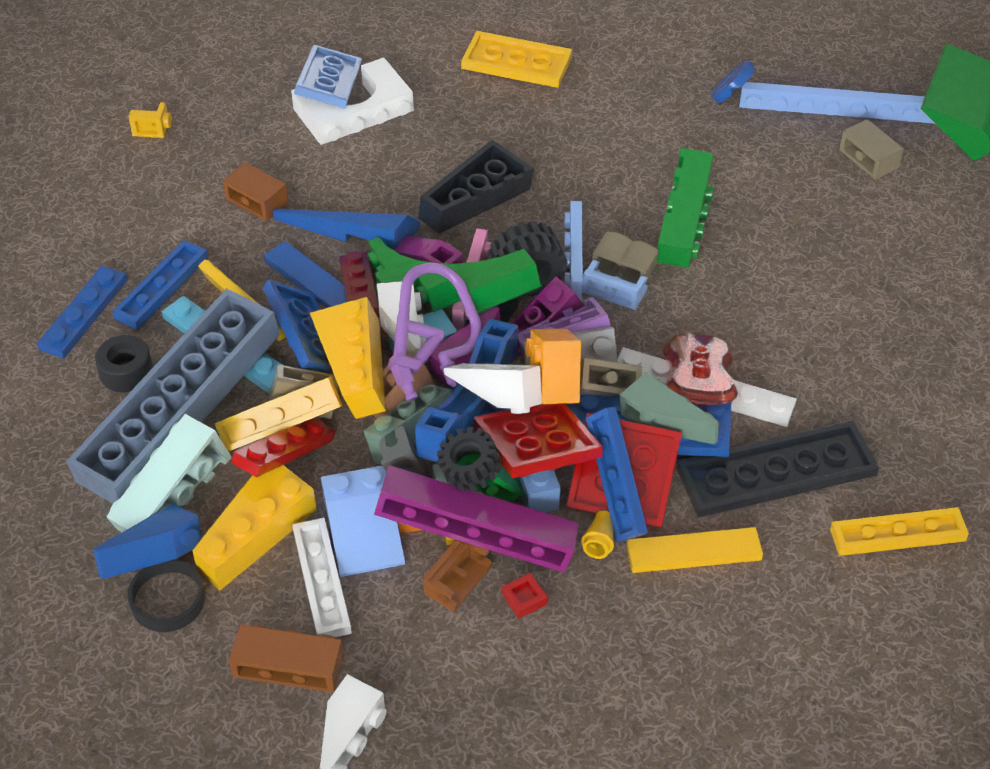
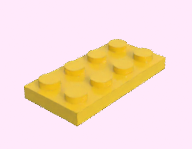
[461,31,572,88]

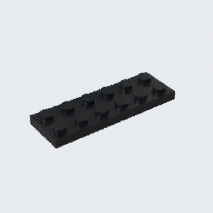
[676,420,879,518]

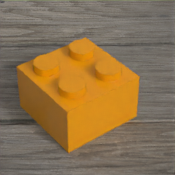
[525,329,581,404]

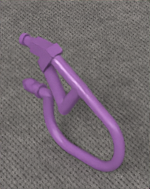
[388,263,482,402]

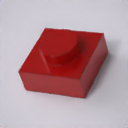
[501,573,548,619]

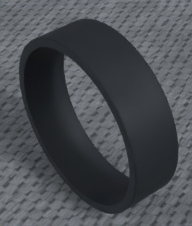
[128,560,205,632]

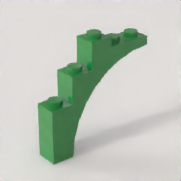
[367,237,541,313]

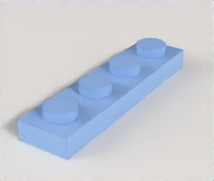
[564,201,583,301]

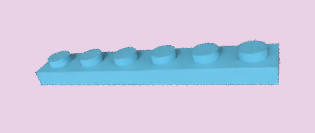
[161,296,282,394]

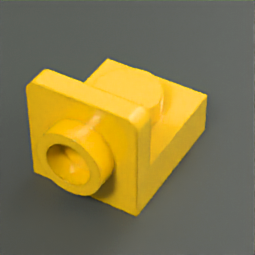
[128,102,172,138]

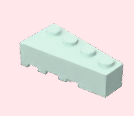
[106,414,232,532]

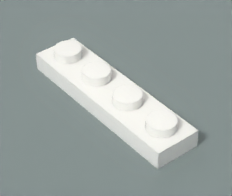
[292,518,352,637]

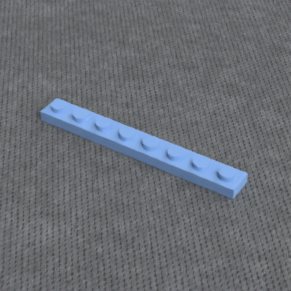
[739,82,935,124]

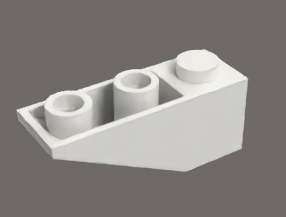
[377,281,426,356]
[320,674,386,769]

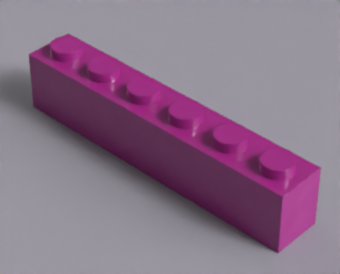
[374,465,579,573]

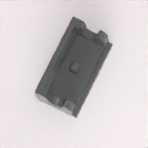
[379,426,431,478]

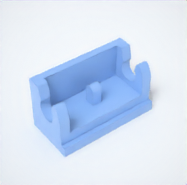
[582,260,648,310]

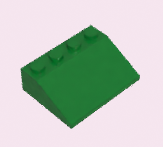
[920,44,990,161]

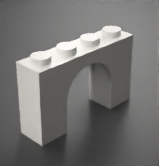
[291,57,414,145]

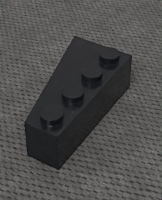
[418,140,534,233]

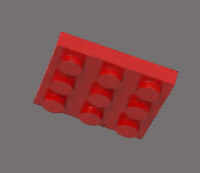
[474,403,603,478]
[566,413,682,528]

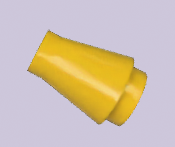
[581,511,614,559]

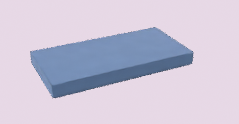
[294,45,362,109]

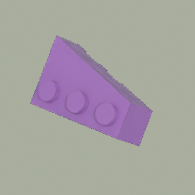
[518,296,617,364]

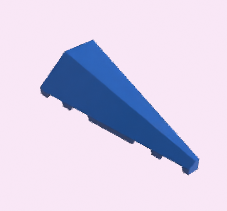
[273,209,420,248]

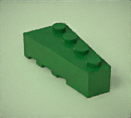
[657,148,714,268]

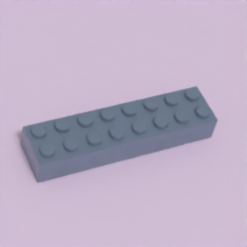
[66,288,280,504]

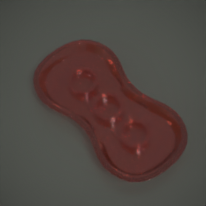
[663,334,738,405]

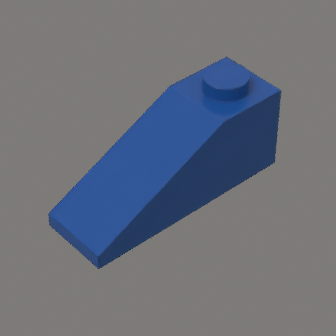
[93,504,202,579]

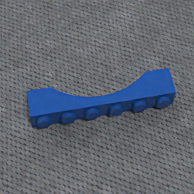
[415,319,518,462]

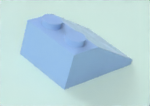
[321,466,405,577]

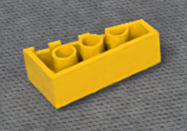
[310,297,386,419]
[192,465,317,591]

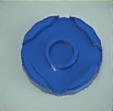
[710,60,755,103]

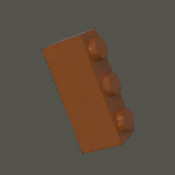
[229,624,344,693]

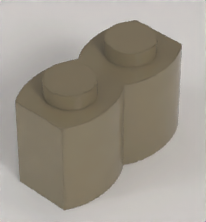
[592,232,659,284]

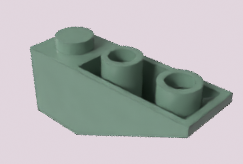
[620,373,719,444]
[364,384,452,465]

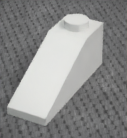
[444,363,542,414]

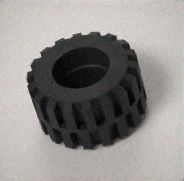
[488,221,567,297]

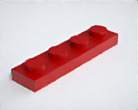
[231,418,336,478]

